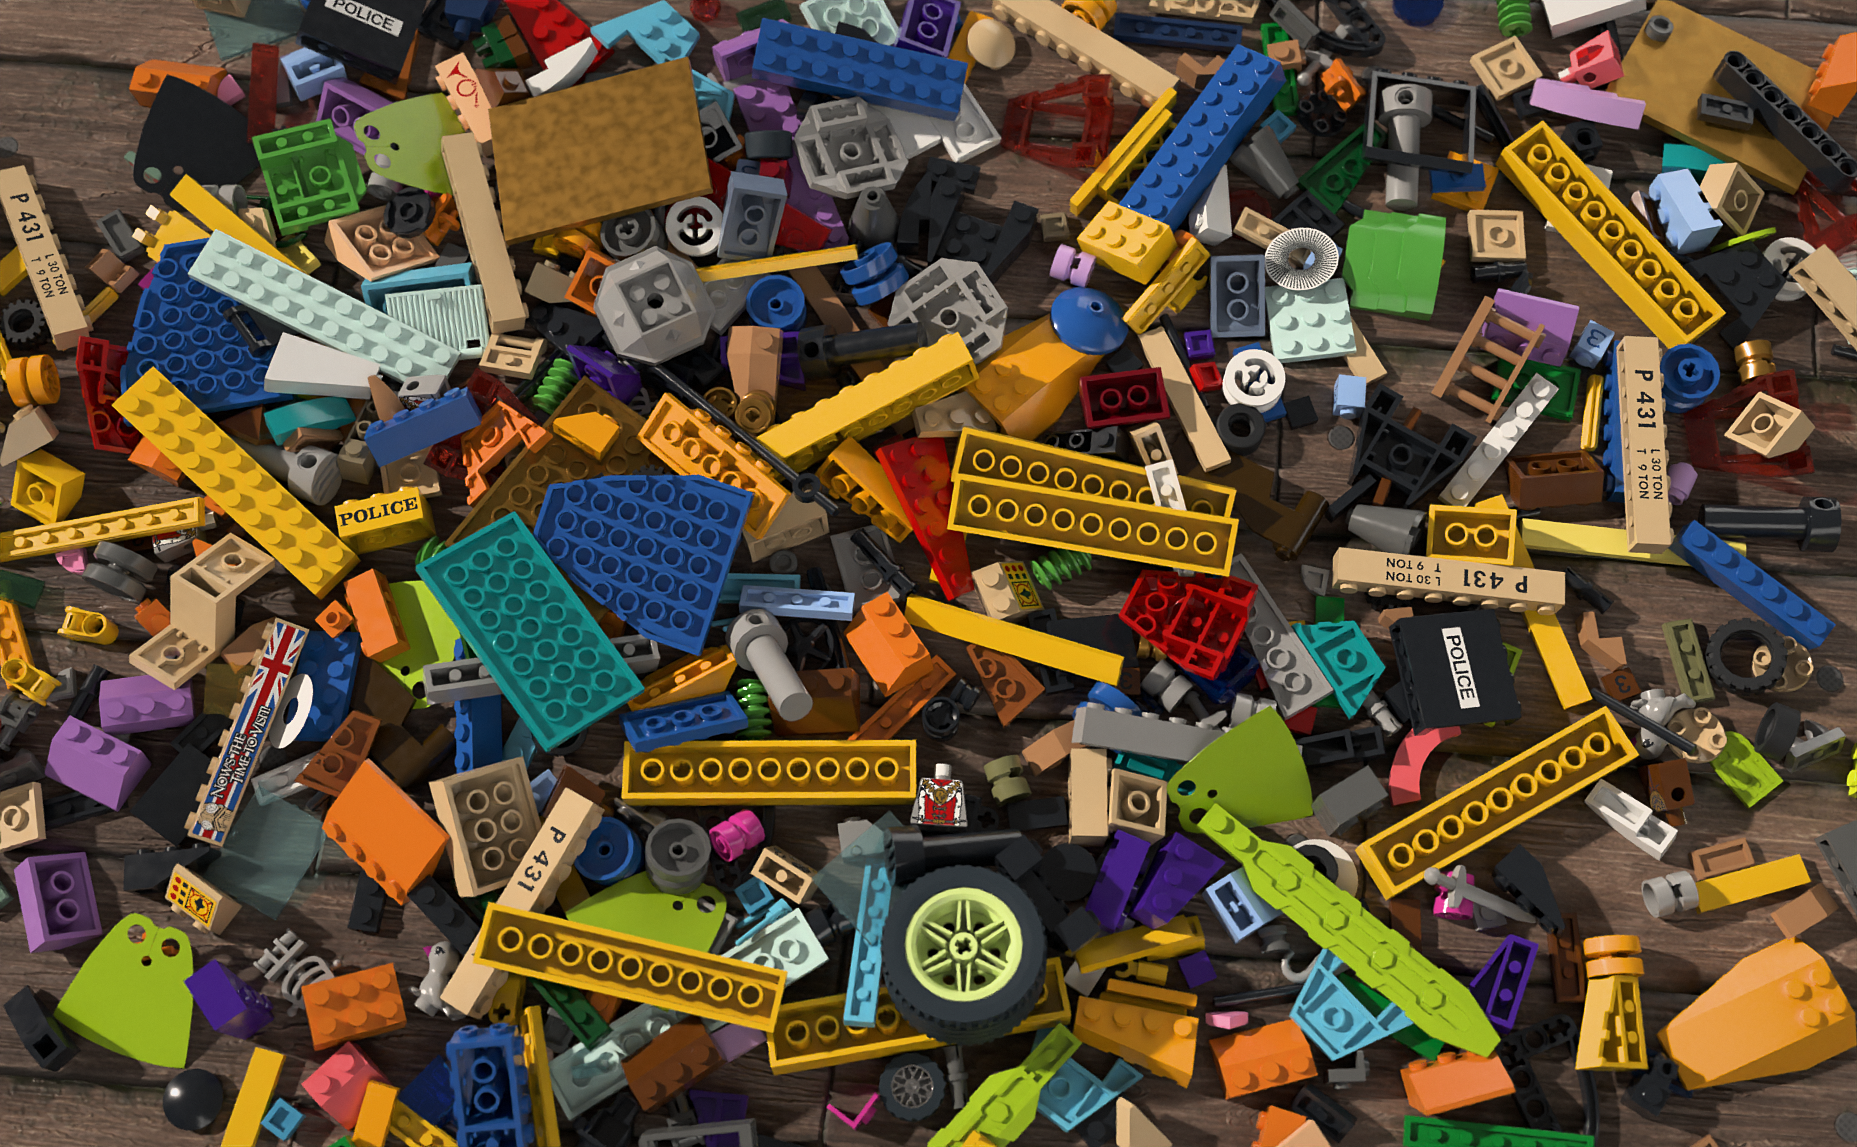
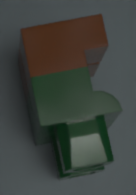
[471,15,533,69]

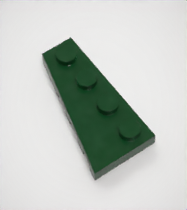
[1296,122,1388,215]

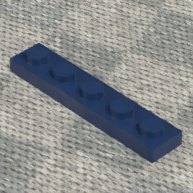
[1113,13,1243,53]

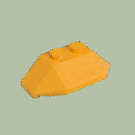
[628,644,737,711]

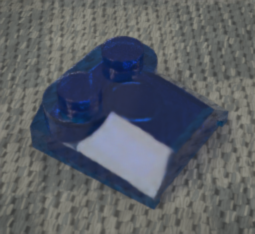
[1178,645,1259,704]

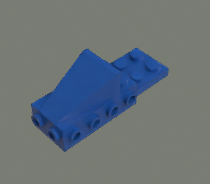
[446,1023,534,1147]

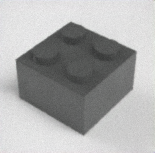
[1311,766,1388,836]

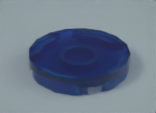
[1392,0,1444,27]

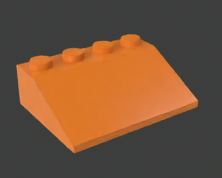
[322,758,450,906]

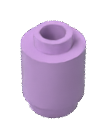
[1667,462,1698,505]

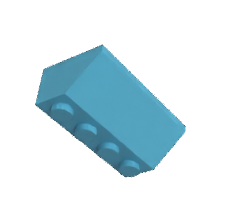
[361,262,477,315]

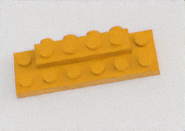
[636,393,792,539]

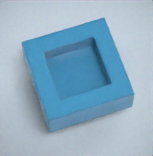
[1259,110,1297,144]
[734,876,775,916]
[260,1098,306,1142]

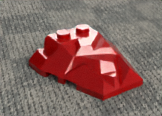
[76,336,143,455]
[1119,570,1259,681]

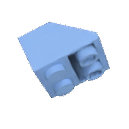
[279,47,348,101]
[1202,867,1283,945]

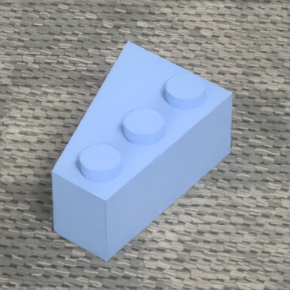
[1649,169,1723,255]

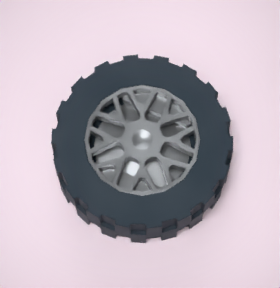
[879,1052,945,1122]

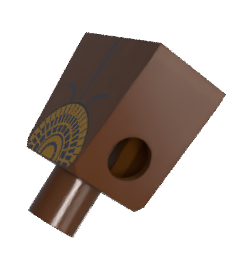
[1637,758,1695,827]

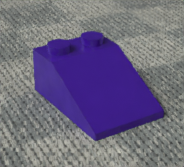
[893,0,961,58]
[566,345,643,406]

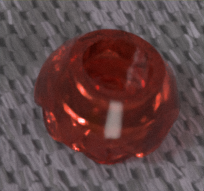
[690,0,721,23]

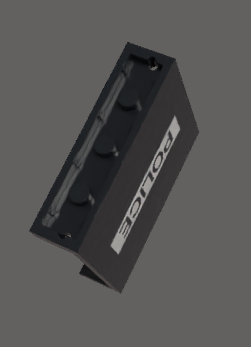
[295,0,427,85]
[1389,609,1522,736]

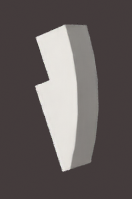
[525,37,598,97]
[1584,779,1678,861]

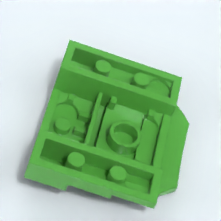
[252,118,367,236]
[1342,210,1446,321]

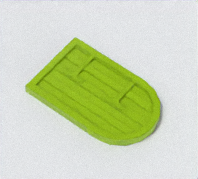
[1711,227,1777,253]
[1709,731,1783,809]

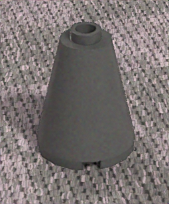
[1229,125,1299,199]
[849,186,900,251]
[1345,504,1427,556]

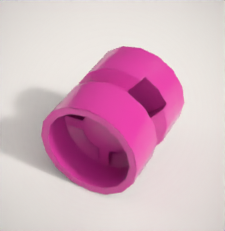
[709,809,765,862]
[1433,871,1475,920]

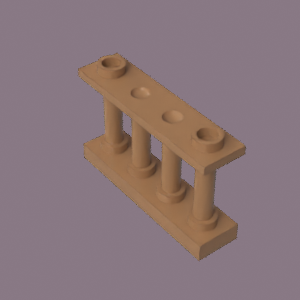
[1430,296,1547,424]

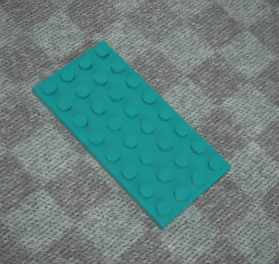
[416,511,645,753]

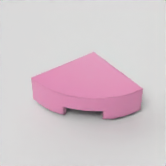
[217,74,246,106]
[55,548,89,575]
[1206,1011,1248,1029]

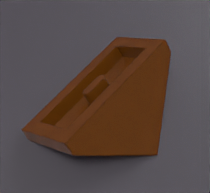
[1627,190,1665,244]
[218,403,276,446]

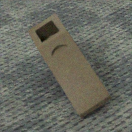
[525,259,576,303]
[336,398,379,484]

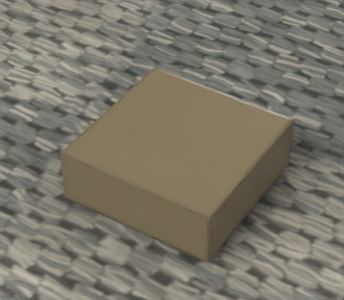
[1040,212,1070,242]

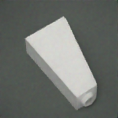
[1541,0,1646,38]
[264,332,383,399]

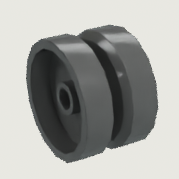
[600,209,669,262]
[81,541,158,604]
[644,818,711,895]

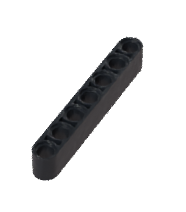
[1713,50,1857,193]

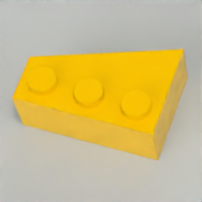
[1575,975,1648,1072]

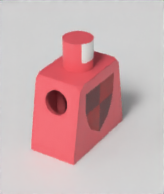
[1559,30,1624,89]

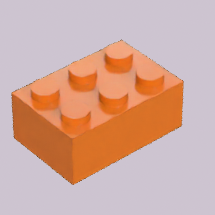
[301,963,407,1052]

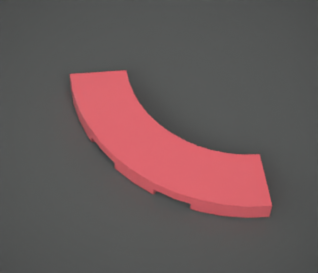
[1388,726,1461,807]

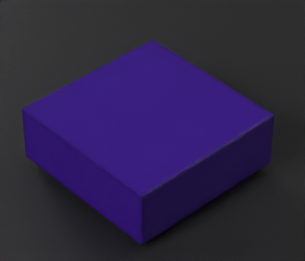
[1184,330,1215,360]
[1177,950,1217,990]

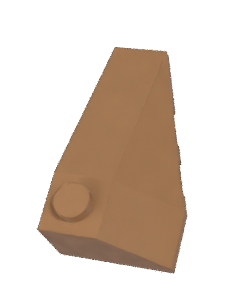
[726,326,784,437]

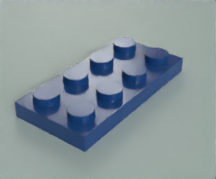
[286,631,363,742]
[619,690,748,753]

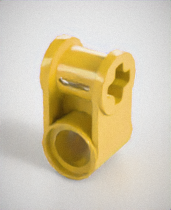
[57,606,119,645]
[1,658,62,707]
[488,972,526,1026]

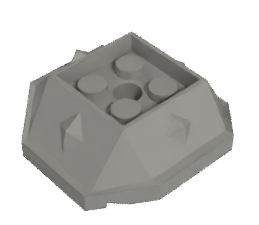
[792,97,908,199]
[593,246,716,366]
[888,258,1008,366]

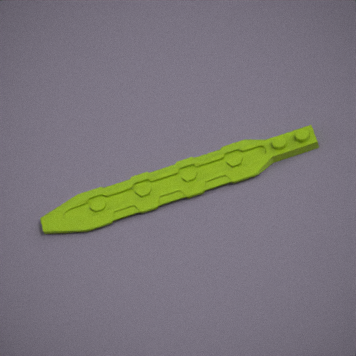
[1197,803,1501,1058]
[927,1022,1082,1147]

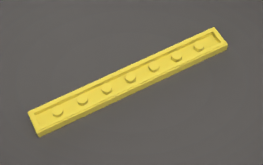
[1520,518,1746,566]

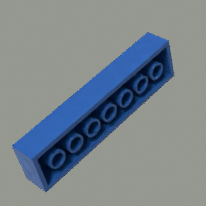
[752,18,968,122]
[1118,44,1286,234]

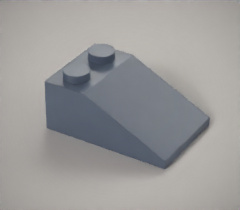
[717,171,787,261]
[1207,254,1265,338]

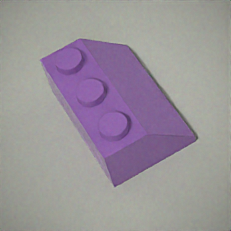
[712,19,790,81]
[316,77,392,161]
[1480,288,1579,367]
[99,675,196,736]
[45,716,152,812]
[14,852,103,953]

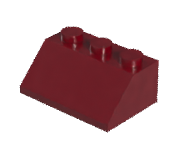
[1078,367,1170,429]

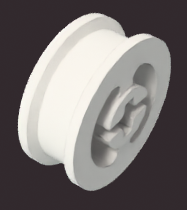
[666,196,723,257]
[1763,238,1815,301]
[1223,349,1285,413]

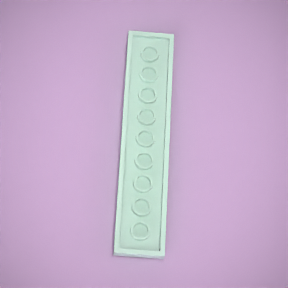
[188,229,461,384]
[548,908,830,1121]

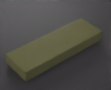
[1661,618,1716,704]

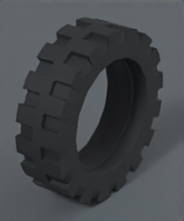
[1705,618,1788,696]

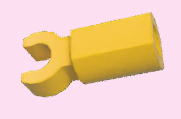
[1167,273,1208,313]
[1114,960,1168,986]

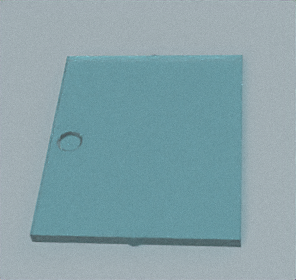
[204,0,304,61]
[203,786,327,920]
[812,810,935,946]

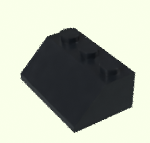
[699,98,743,162]

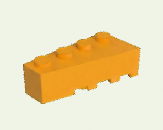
[814,436,913,543]
[1072,996,1199,1088]

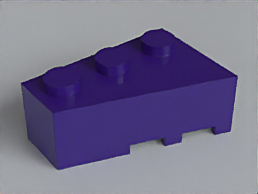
[1128,832,1226,929]
[184,959,275,1040]

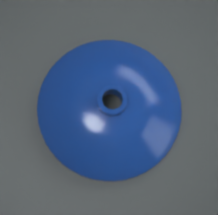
[1050,287,1128,355]

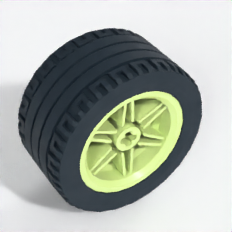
[880,865,1047,1046]

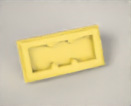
[277,234,321,274]

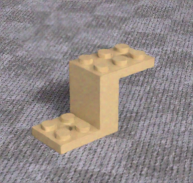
[129,533,275,691]

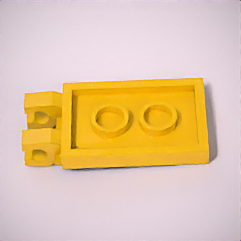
[132,205,212,262]

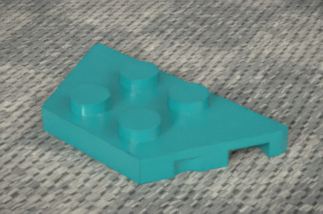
[1292,621,1386,719]

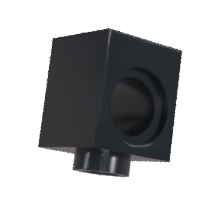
[1560,120,1603,163]

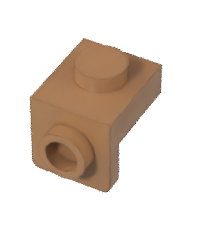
[1267,39,1306,75]

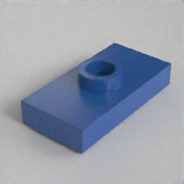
[1428,163,1486,193]

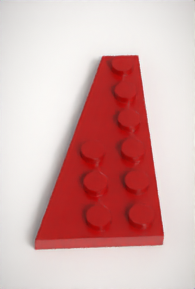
[503,0,614,87]
[665,157,833,251]
[875,436,975,601]

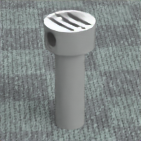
[1378,84,1433,211]
[222,430,342,505]
[725,609,813,721]

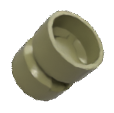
[984,755,1031,806]

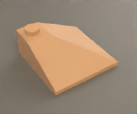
[324,205,440,281]

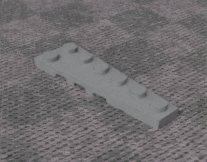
[1220,553,1334,721]

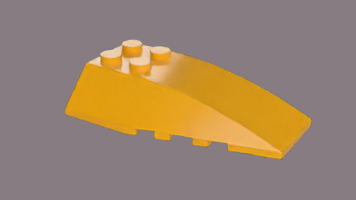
[956,314,1105,441]
[1655,936,1857,1091]

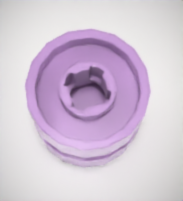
[1050,244,1097,288]

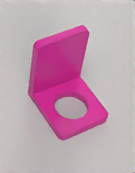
[827,1092,880,1131]

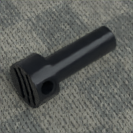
[797,322,928,381]
[1698,496,1842,553]
[883,825,1021,887]

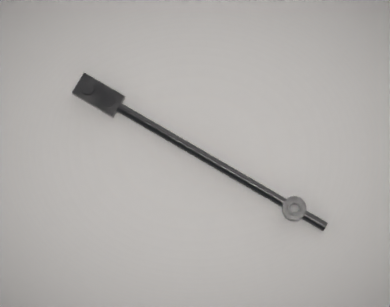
[602,333,841,517]

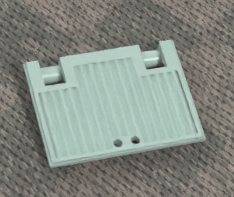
[385,284,490,360]

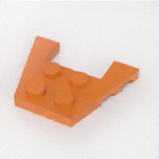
[461,400,553,508]

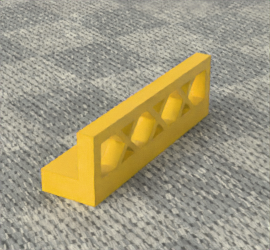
[1098,108,1177,204]

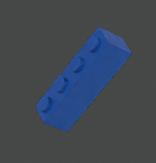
[364,387,482,467]

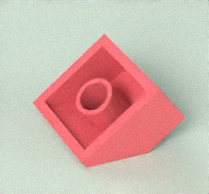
[302,1041,395,1131]

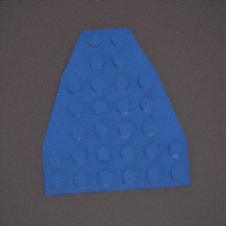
[120,237,294,427]
[532,475,755,656]

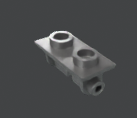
[614,795,670,839]

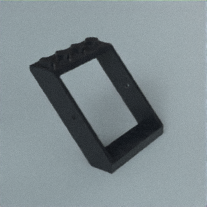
[1361,68,1476,176]

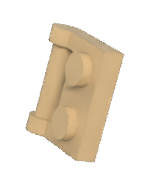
[479,333,547,380]

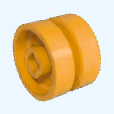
[1061,0,1117,31]
[552,222,605,260]
[6,354,61,408]
[1583,935,1644,979]

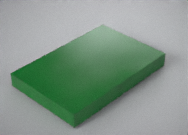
[1490,357,1581,421]

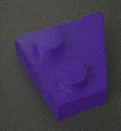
[689,1090,749,1147]

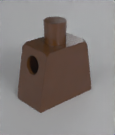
[540,765,615,818]

